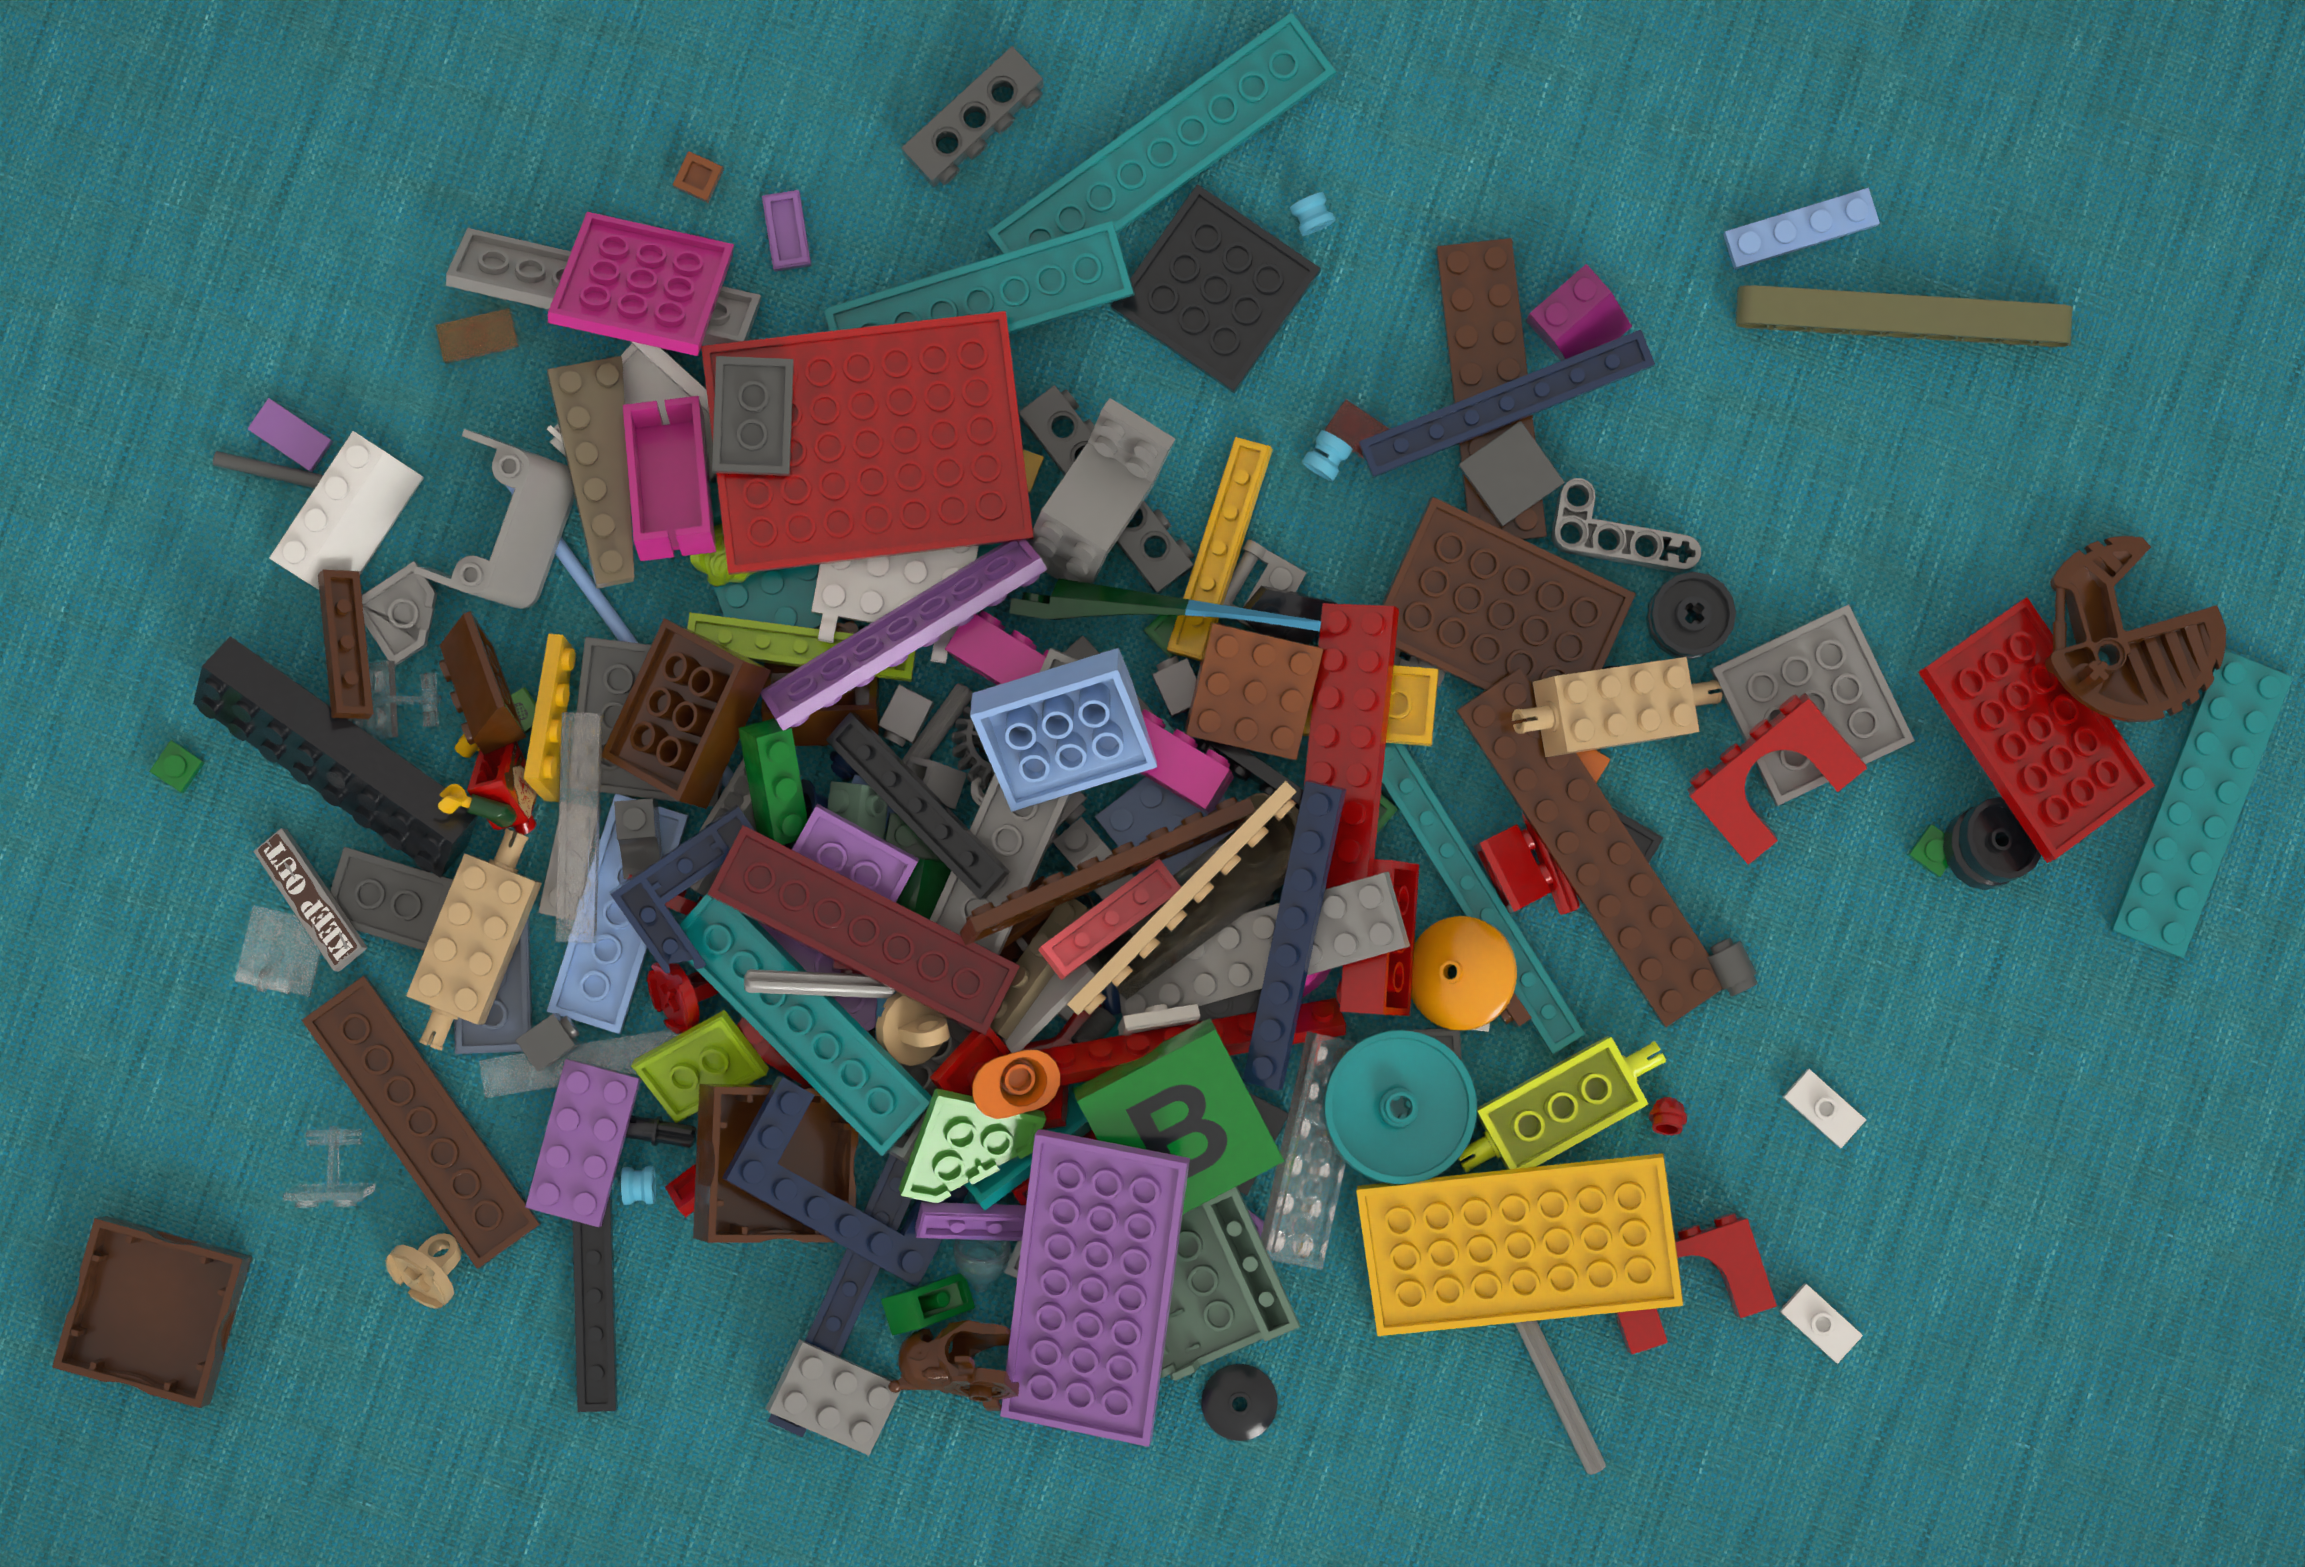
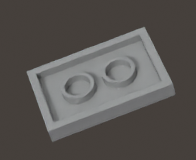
[765,1339,901,1456]

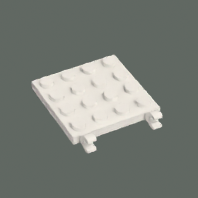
[812,546,978,664]

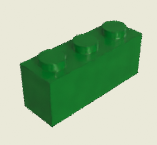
[738,718,808,845]

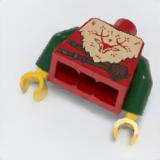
[438,734,537,835]

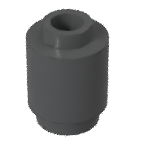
[1707,937,1758,997]

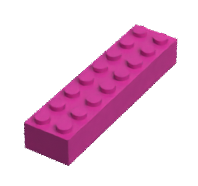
[945,610,1234,814]

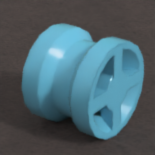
[1289,192,1336,236]
[621,1166,656,1205]

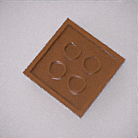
[1184,622,1323,760]

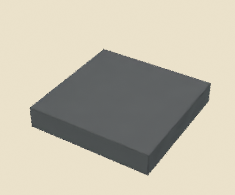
[1458,421,1565,527]

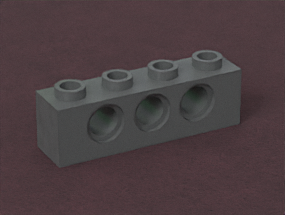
[901,46,1044,188]

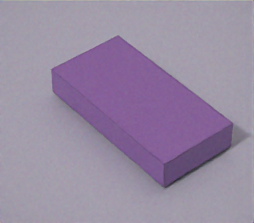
[762,190,812,272]
[248,398,333,472]

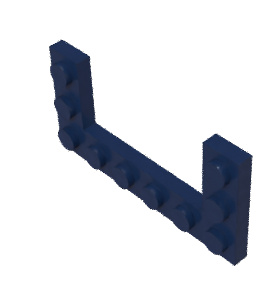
[722,1076,968,1287]

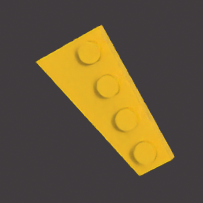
[524,634,576,802]

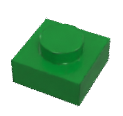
[149,740,205,793]
[1907,824,1948,877]

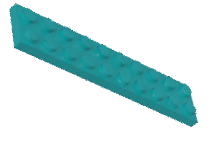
[988,12,1336,254]

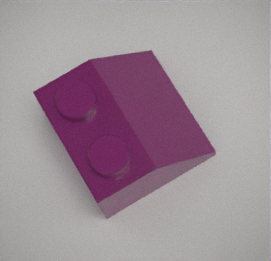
[1525,264,1632,361]

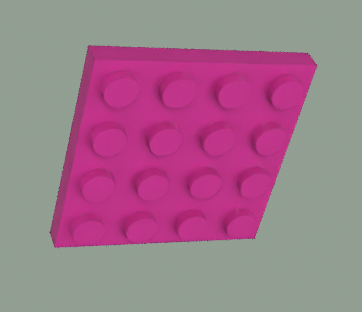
[548,212,734,356]

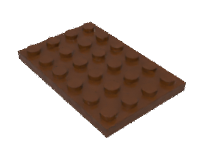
[1382,497,1636,691]

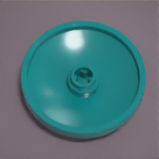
[1323,1030,1477,1184]

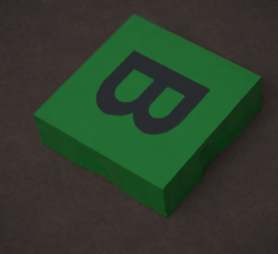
[1073,1018,1285,1214]

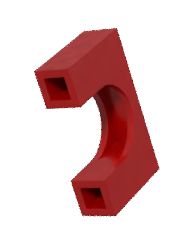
[1687,693,1867,865]
[1615,1213,1777,1355]

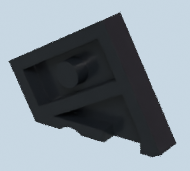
[1243,585,1337,645]

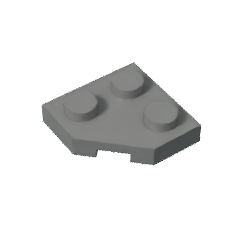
[362,561,437,667]

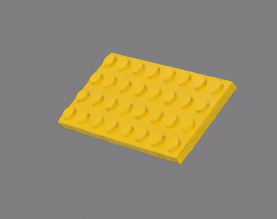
[1356,1153,1683,1336]

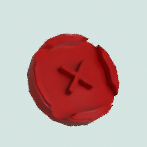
[647,962,719,1034]

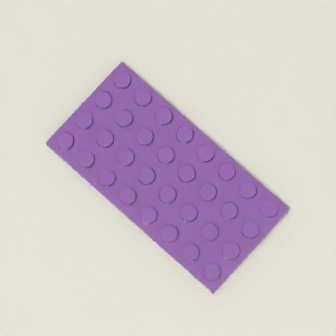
[1000,1129,1190,1447]

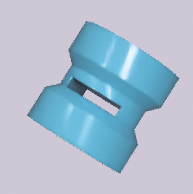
[1301,430,1353,482]

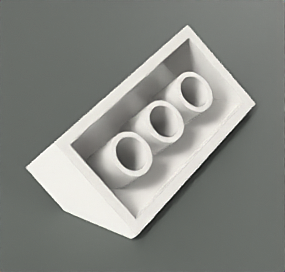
[269,431,424,590]

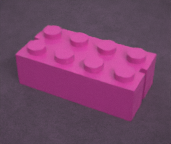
[623,396,716,561]

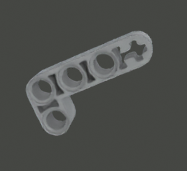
[1551,478,1701,573]

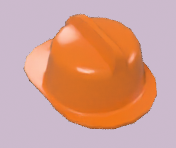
[972,1050,1060,1119]

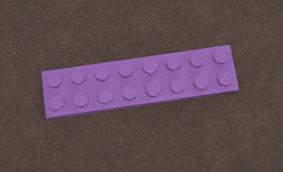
[760,539,1048,731]

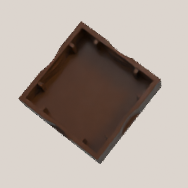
[693,1084,859,1243]
[52,1216,252,1408]

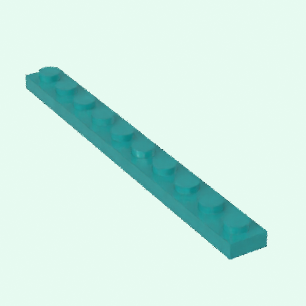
[1382,743,1585,1054]

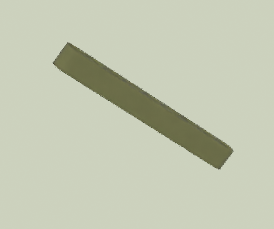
[1736,285,2073,347]

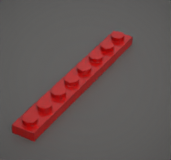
[1040,998,1346,1086]

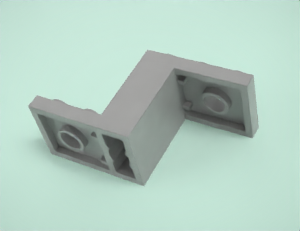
[1028,398,1176,584]

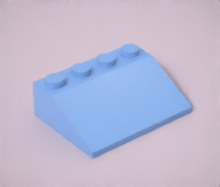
[970,648,1157,812]

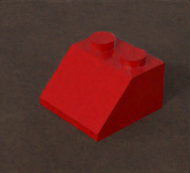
[1474,824,1553,913]

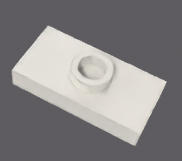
[1118,1004,1200,1036]
[1783,1069,1866,1148]
[1779,1283,1863,1364]

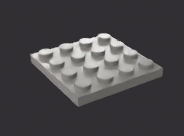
[1711,604,1915,806]

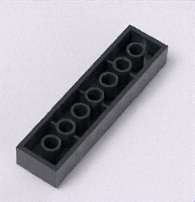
[193,636,478,878]

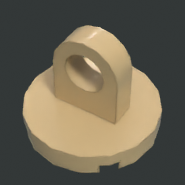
[876,992,950,1066]
[385,1233,462,1309]

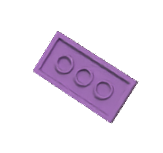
[525,1059,641,1227]

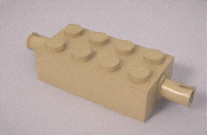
[1512,657,1722,757]
[406,828,542,1051]

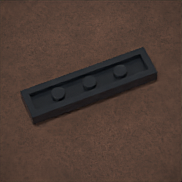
[1193,737,1303,810]

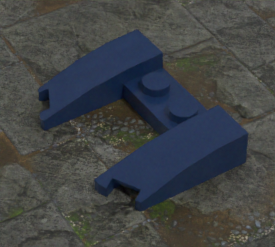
[609,805,755,974]

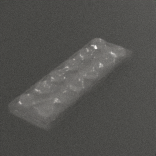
[1261,1031,1357,1270]

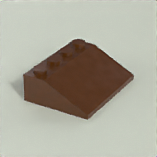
[601,618,771,809]

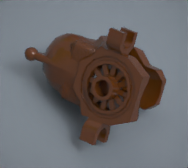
[888,1320,1019,1411]

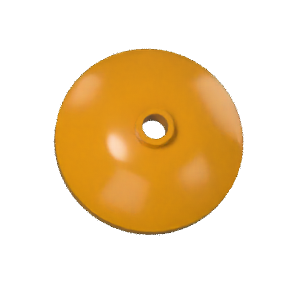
[1411,916,1517,1031]

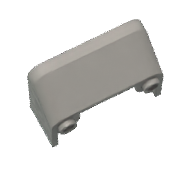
[413,429,575,609]

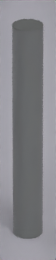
[213,451,323,488]

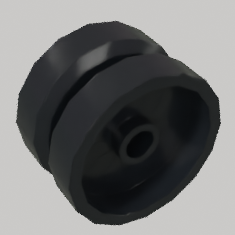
[1646,572,1736,660]
[1943,797,2041,890]

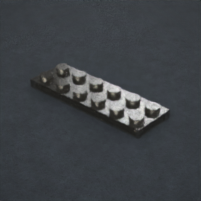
[1096,816,1294,1000]

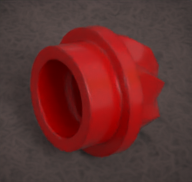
[1649,1097,1687,1135]

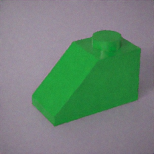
[881,1272,975,1336]

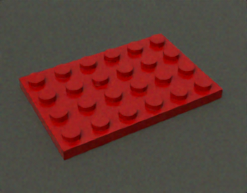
[1918,597,2155,863]

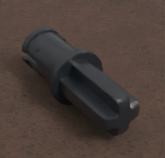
[625,1115,696,1148]

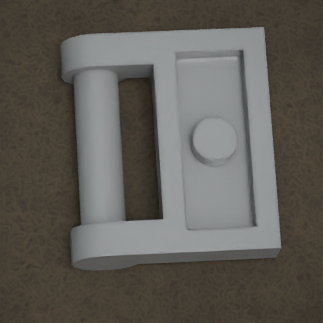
[1223,539,1306,633]

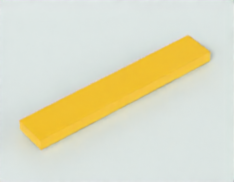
[1167,437,1273,661]

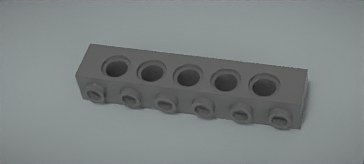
[1019,385,1194,595]

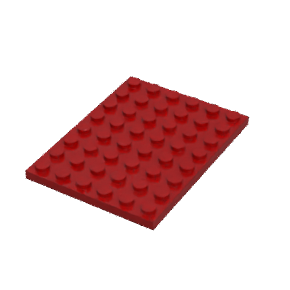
[701,311,1034,575]

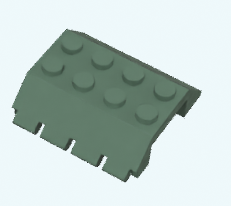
[1160,1186,1301,1381]

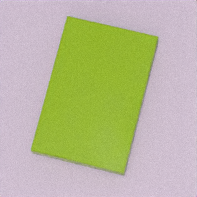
[631,1010,769,1123]

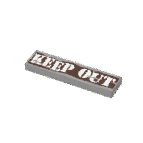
[253,828,367,972]

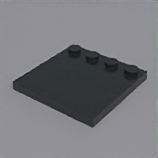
[1111,184,1321,394]

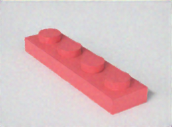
[1038,859,1181,980]

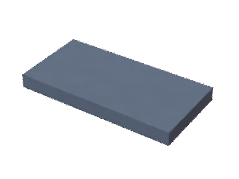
[454,917,532,1054]

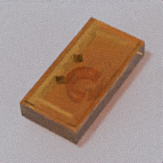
[436,308,519,363]

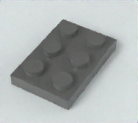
[712,356,794,476]
[330,847,453,951]

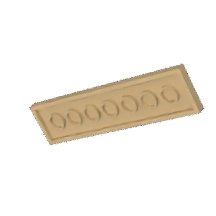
[1067,781,1297,1015]

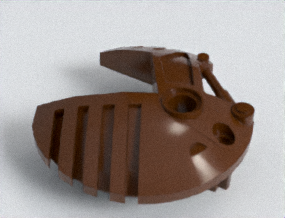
[2045,536,2226,722]

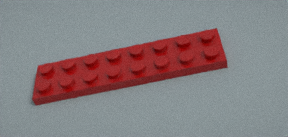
[1304,603,1399,890]

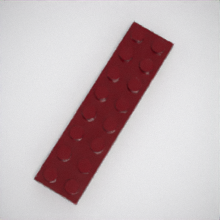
[707,825,1020,1035]

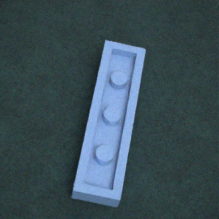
[1723,188,1880,270]

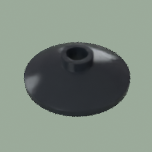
[1201,1364,1278,1441]

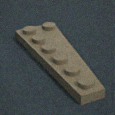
[547,356,634,589]

